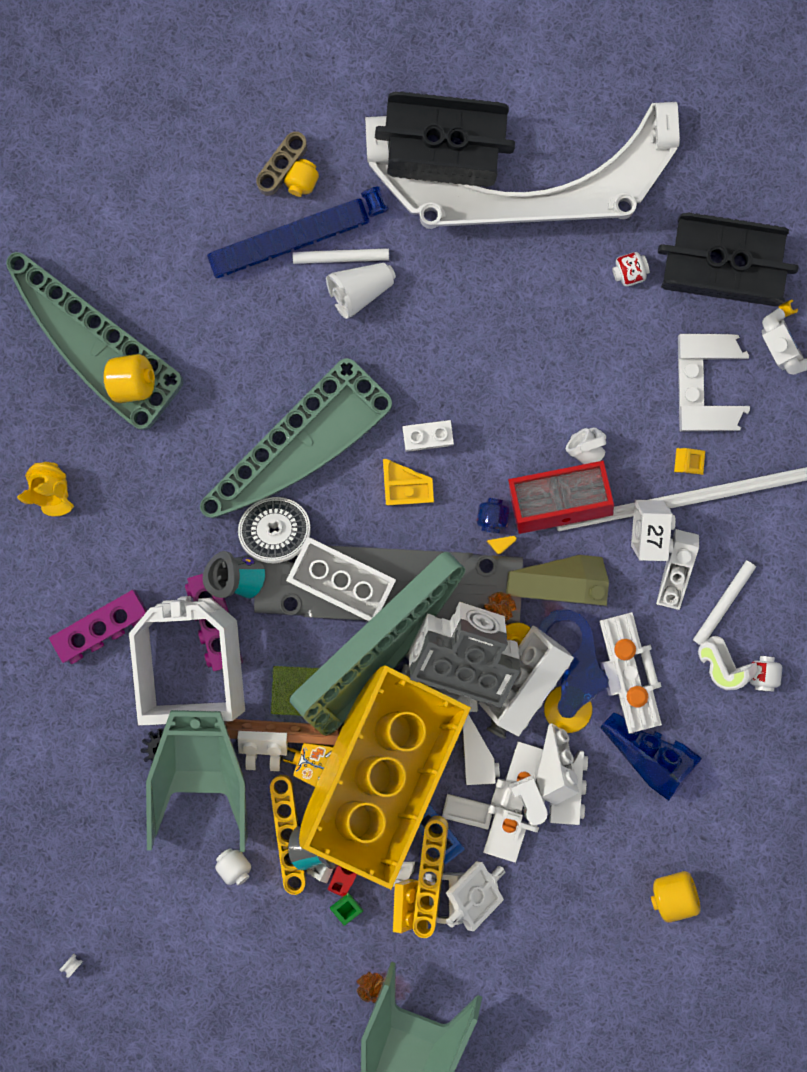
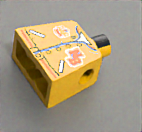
[283,743,334,787]

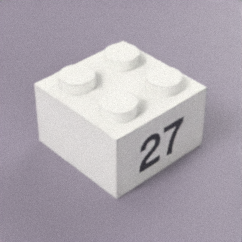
[631,500,675,561]

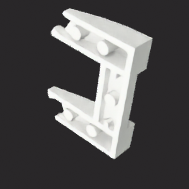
[678,334,750,432]

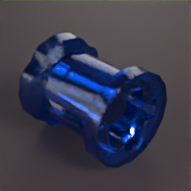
[361,186,389,217]

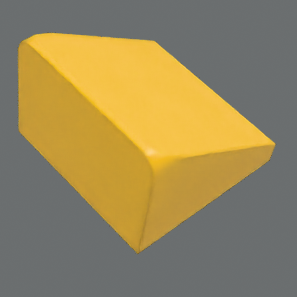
[674,448,705,475]
[486,536,517,554]

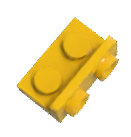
[393,879,429,933]

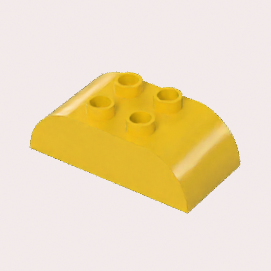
[299,665,471,890]

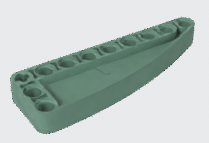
[6,252,183,430]
[200,358,392,518]
[290,551,466,736]

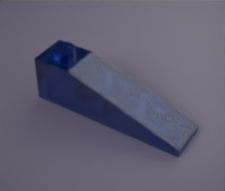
[600,712,702,801]

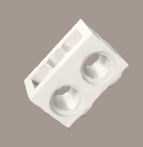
[403,420,454,452]

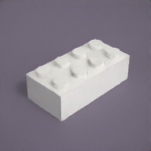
[286,537,396,621]

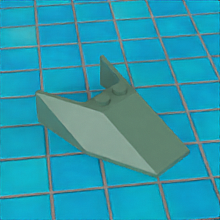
[146,710,248,852]
[361,962,482,1072]

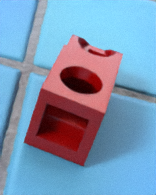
[327,866,357,897]

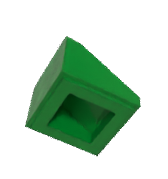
[329,893,363,926]

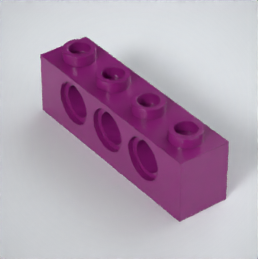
[185,574,243,671]
[49,590,147,664]

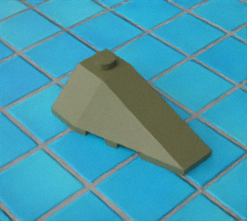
[506,555,609,606]

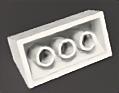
[479,625,574,736]

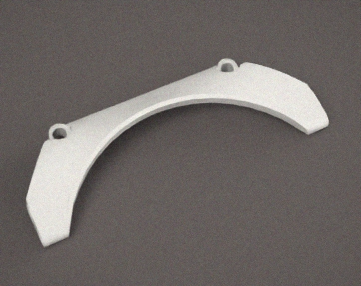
[365,102,680,229]

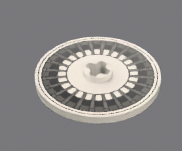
[238,497,311,563]

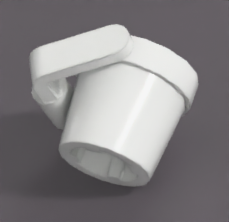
[566,428,606,464]

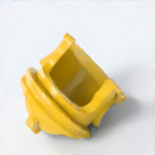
[17,462,74,516]

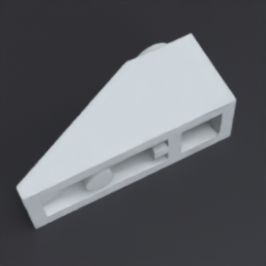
[463,714,500,785]

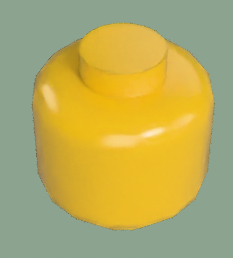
[284,159,319,197]

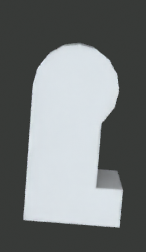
[508,776,547,825]

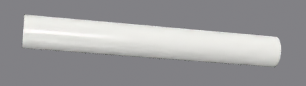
[293,248,389,264]
[693,560,756,646]

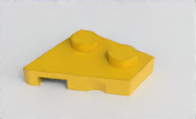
[383,459,434,506]

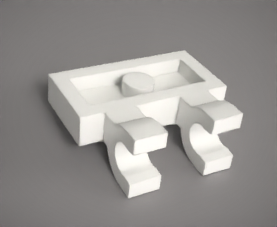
[237,731,288,771]

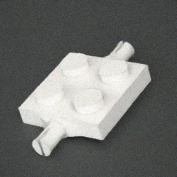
[446,861,505,931]

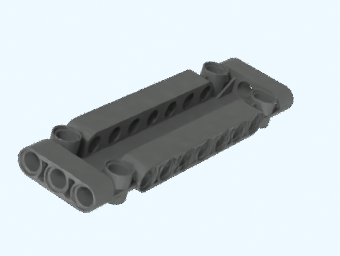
[254,545,523,625]

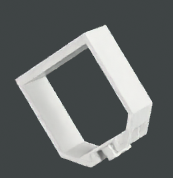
[129,596,245,725]

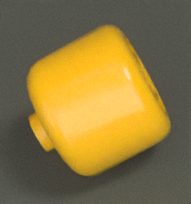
[103,354,155,403]
[651,871,701,923]

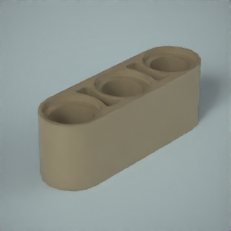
[256,132,307,196]

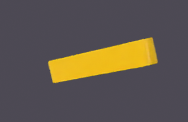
[270,775,306,895]
[413,816,448,938]

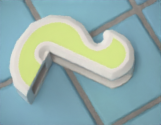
[698,636,758,690]

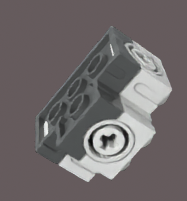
[409,602,521,708]

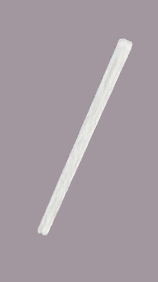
[556,467,807,531]

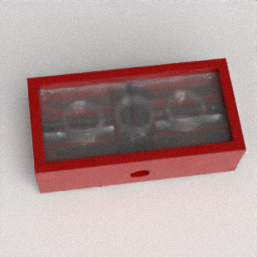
[508,461,614,534]

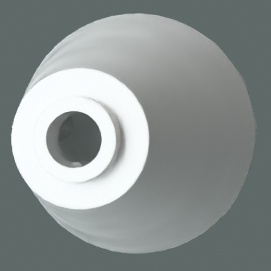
[326,263,396,319]

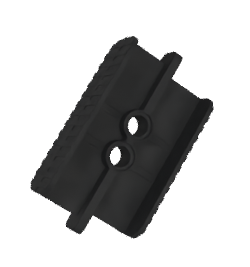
[375,91,515,187]
[658,212,799,306]

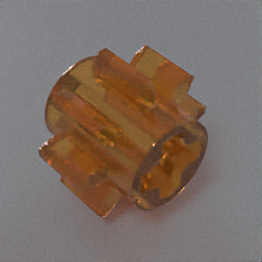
[485,592,517,621]
[357,972,384,1003]

